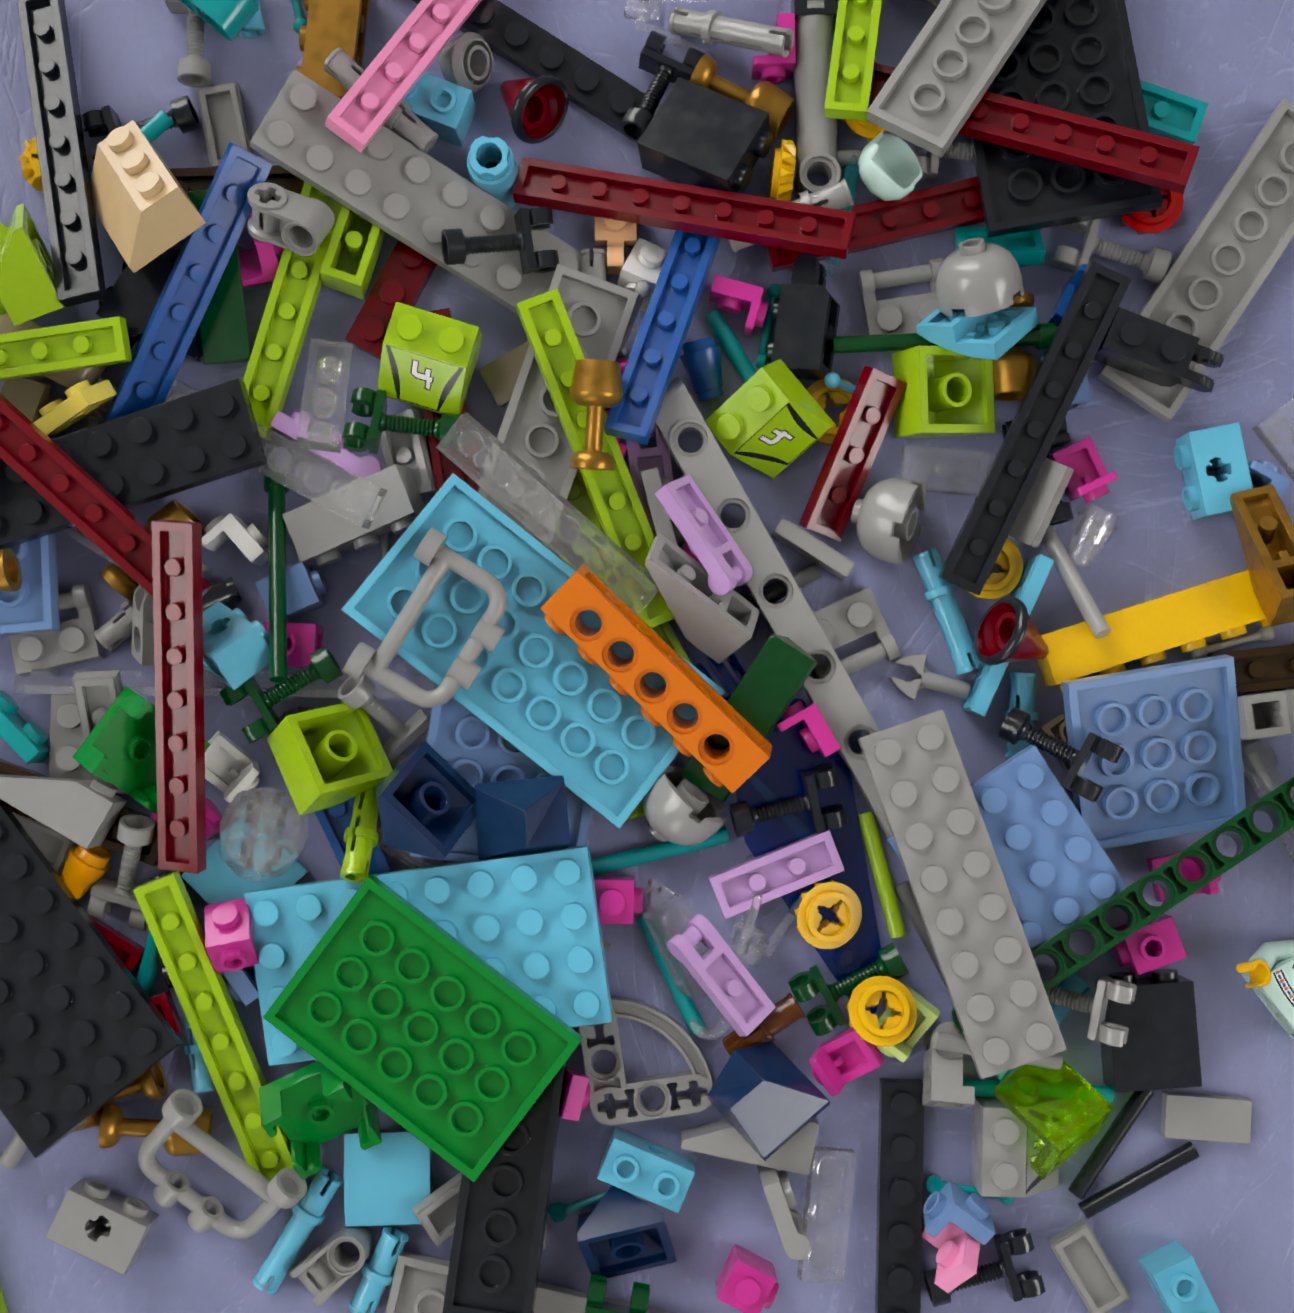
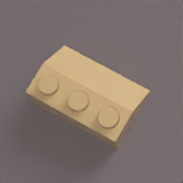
[90,120,206,273]

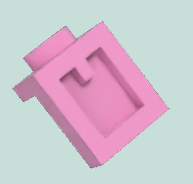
[922,1222,980,1293]

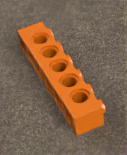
[540,563,772,794]

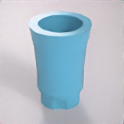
[467,136,520,208]

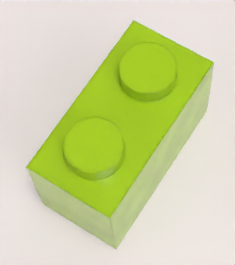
[320,205,386,300]

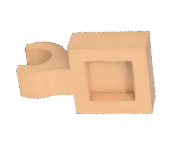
[595,216,637,275]

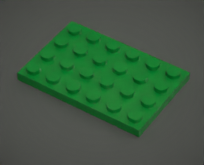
[263,874,583,1182]

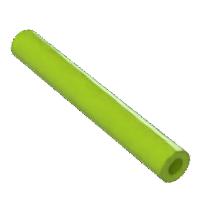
[857,810,907,938]

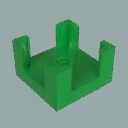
[72,686,211,814]
[259,1061,382,1180]

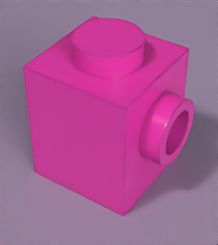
[264,622,324,668]
[593,875,643,924]
[1112,914,1187,975]
[715,1244,779,1313]

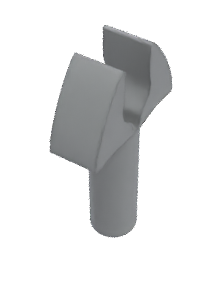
[889,654,971,700]

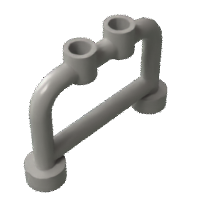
[342,527,507,708]
[138,1089,307,1239]

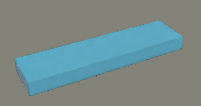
[962,554,1054,717]

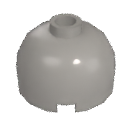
[936,238,1024,317]
[851,478,926,565]
[642,761,728,846]

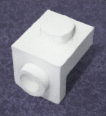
[617,238,668,313]
[202,513,269,567]
[205,730,260,804]

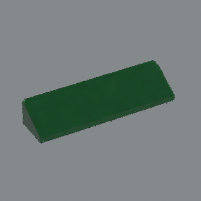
[185,189,251,365]
[681,634,818,802]

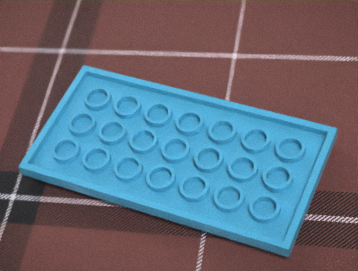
[341,473,725,829]
[244,845,614,1066]

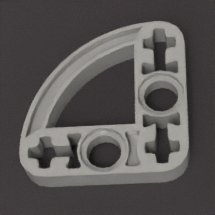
[579,996,713,1126]

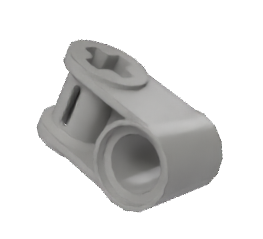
[247,182,335,256]
[288,1226,374,1307]

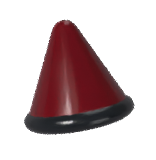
[500,75,569,144]
[974,597,1049,666]

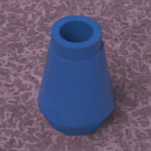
[680,336,724,402]

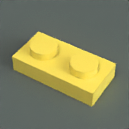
[34,379,117,437]

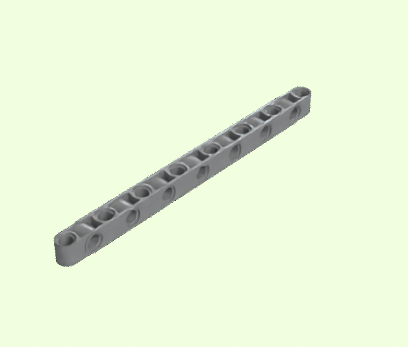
[655,377,892,839]

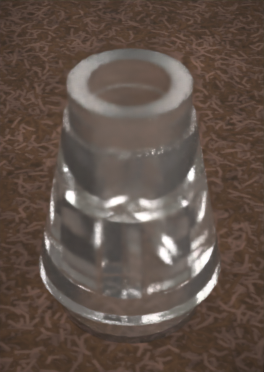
[1067,503,1118,569]

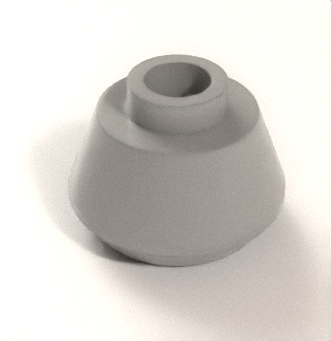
[439,32,493,93]

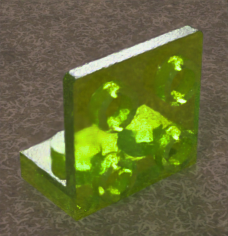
[994,1060,1114,1180]

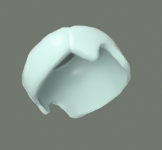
[858,131,923,201]

